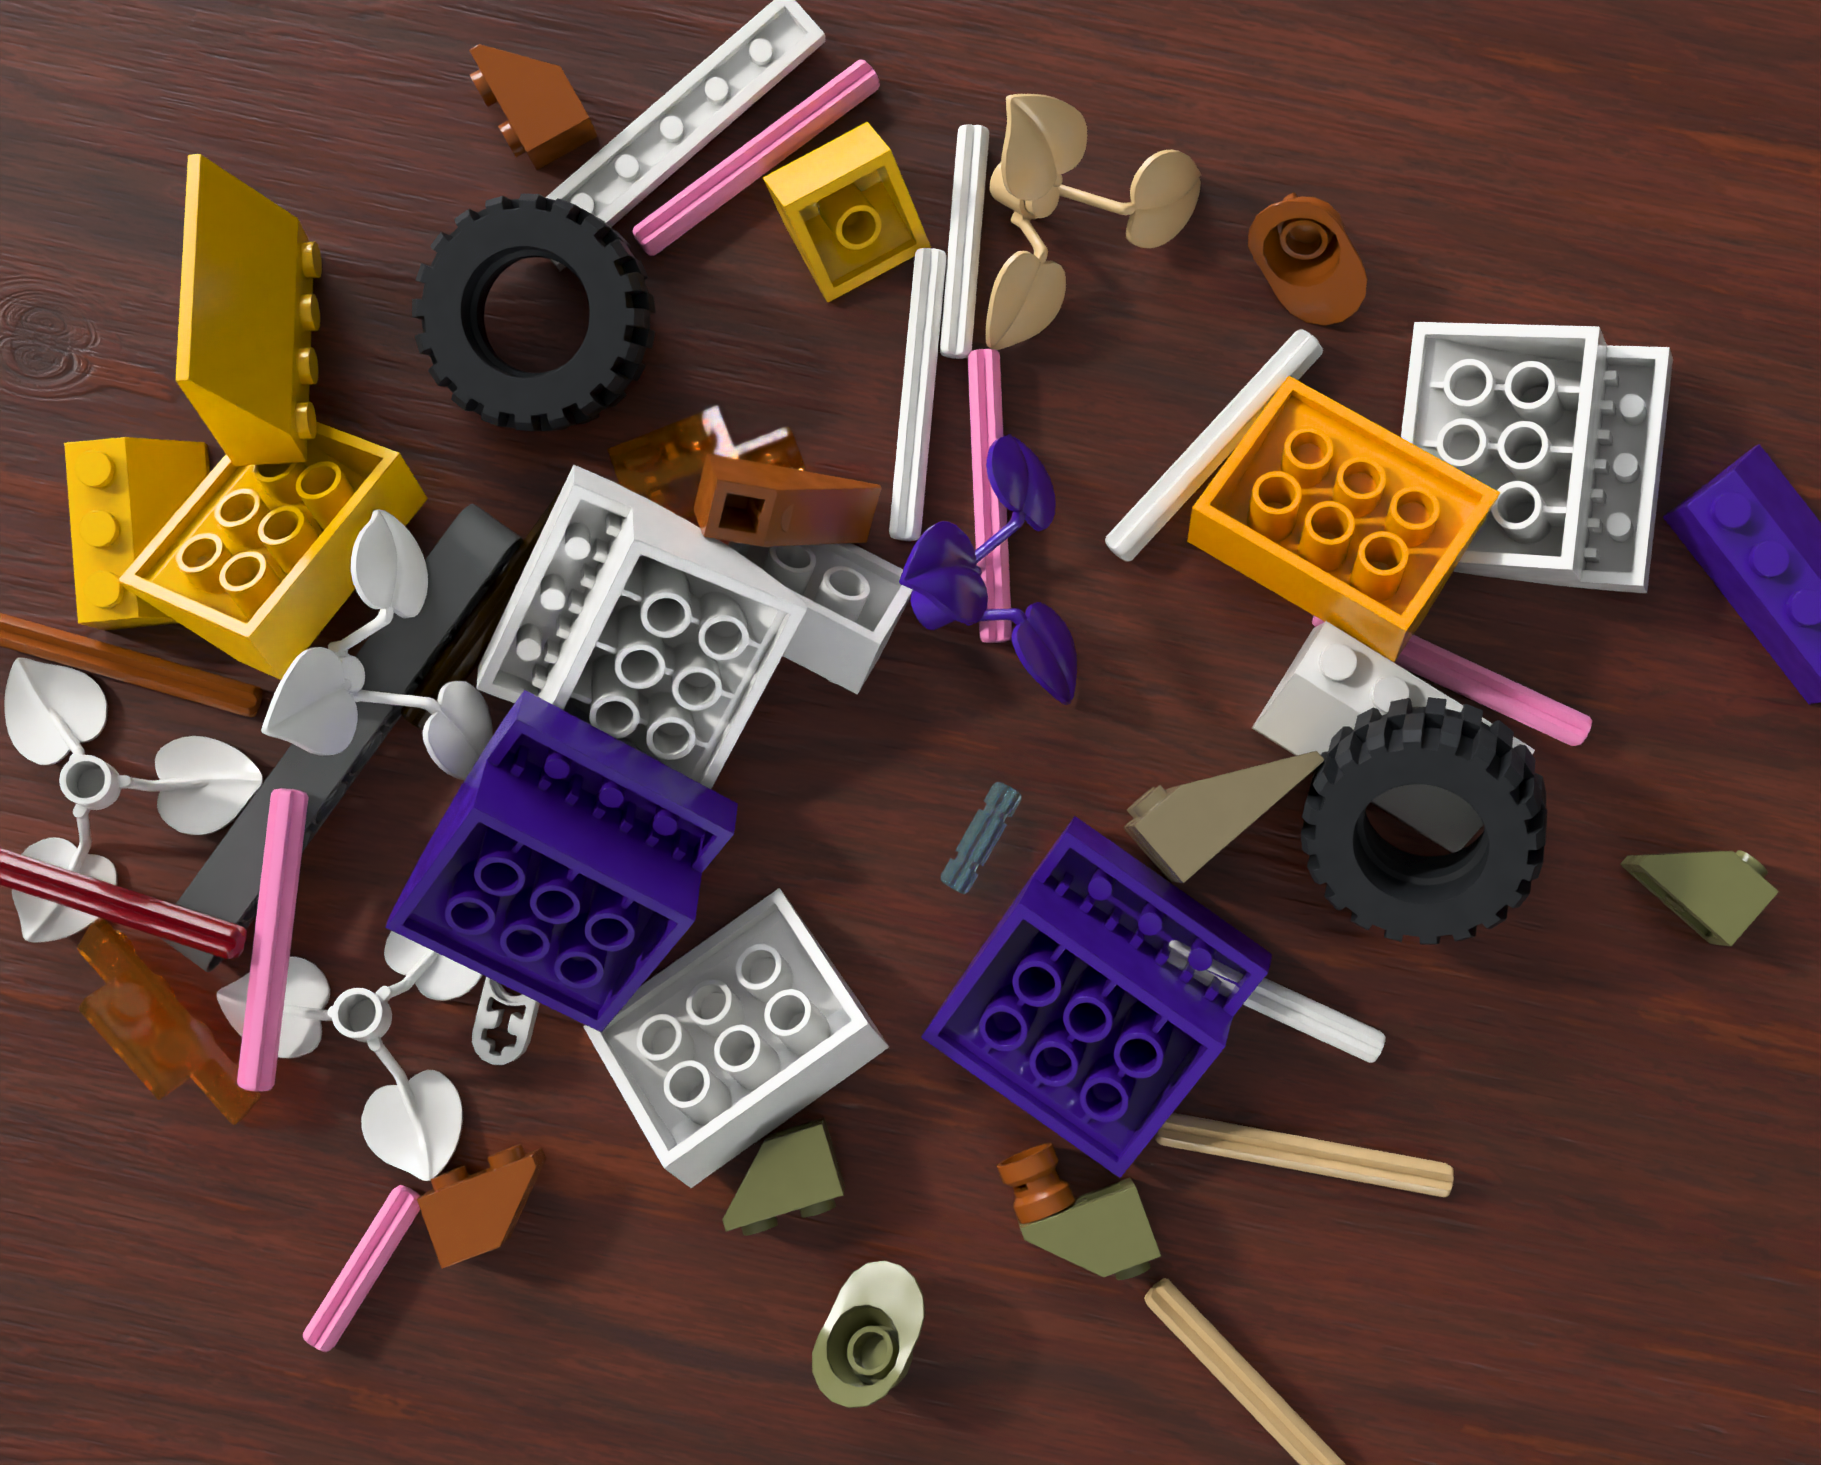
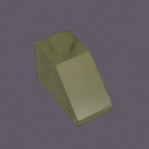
[1620,850,1779,946]
[1018,1178,1161,1280]

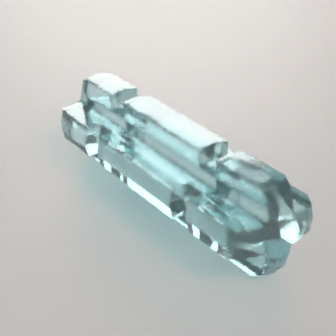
[941,782,1022,894]

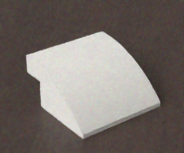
[1401,322,1673,593]
[476,465,807,789]

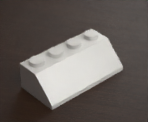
[1252,621,1535,853]

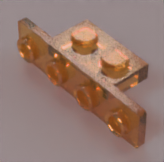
[607,406,806,519]
[77,918,261,1125]

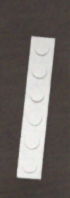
[545,0,825,271]

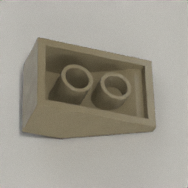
[1123,751,1325,883]

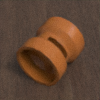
[996,1143,1075,1224]

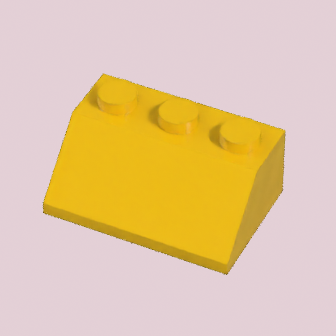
[64,437,210,631]

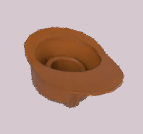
[1248,192,1368,325]

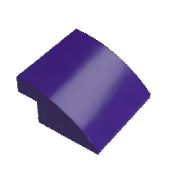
[385,689,738,1033]
[921,816,1272,1178]

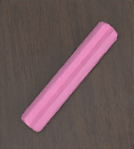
[303,1185,420,1352]

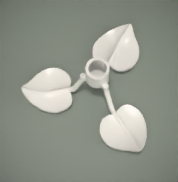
[261,509,493,781]
[4,658,263,943]
[217,931,482,1181]

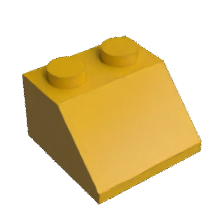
[763,122,931,302]

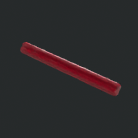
[0,848,248,959]

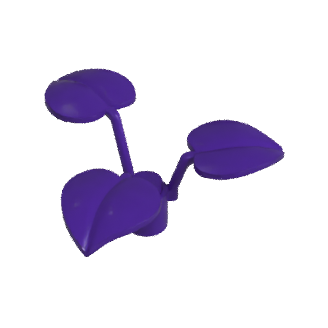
[899,434,1077,705]

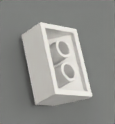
[728,541,912,695]

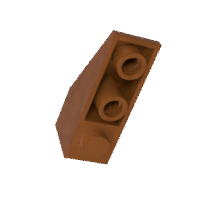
[693,453,881,547]

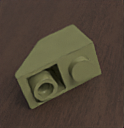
[722,1117,845,1236]

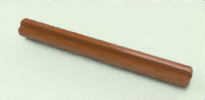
[0,613,263,717]

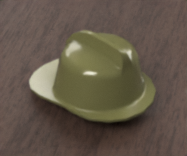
[812,1260,925,1408]

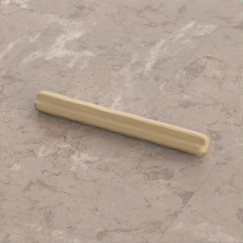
[1155,1113,1454,1197]
[1144,1278,1346,1465]

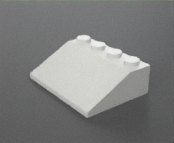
[583,888,889,1188]

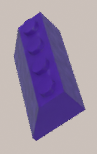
[1663,444,1821,704]

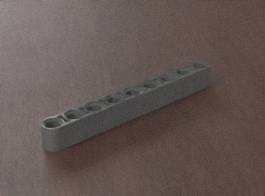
[159,504,523,973]

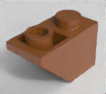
[469,44,598,170]
[417,1144,546,1269]

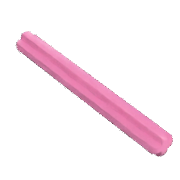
[632,59,880,256]
[968,349,1012,643]
[1312,615,1592,746]
[237,788,309,1092]

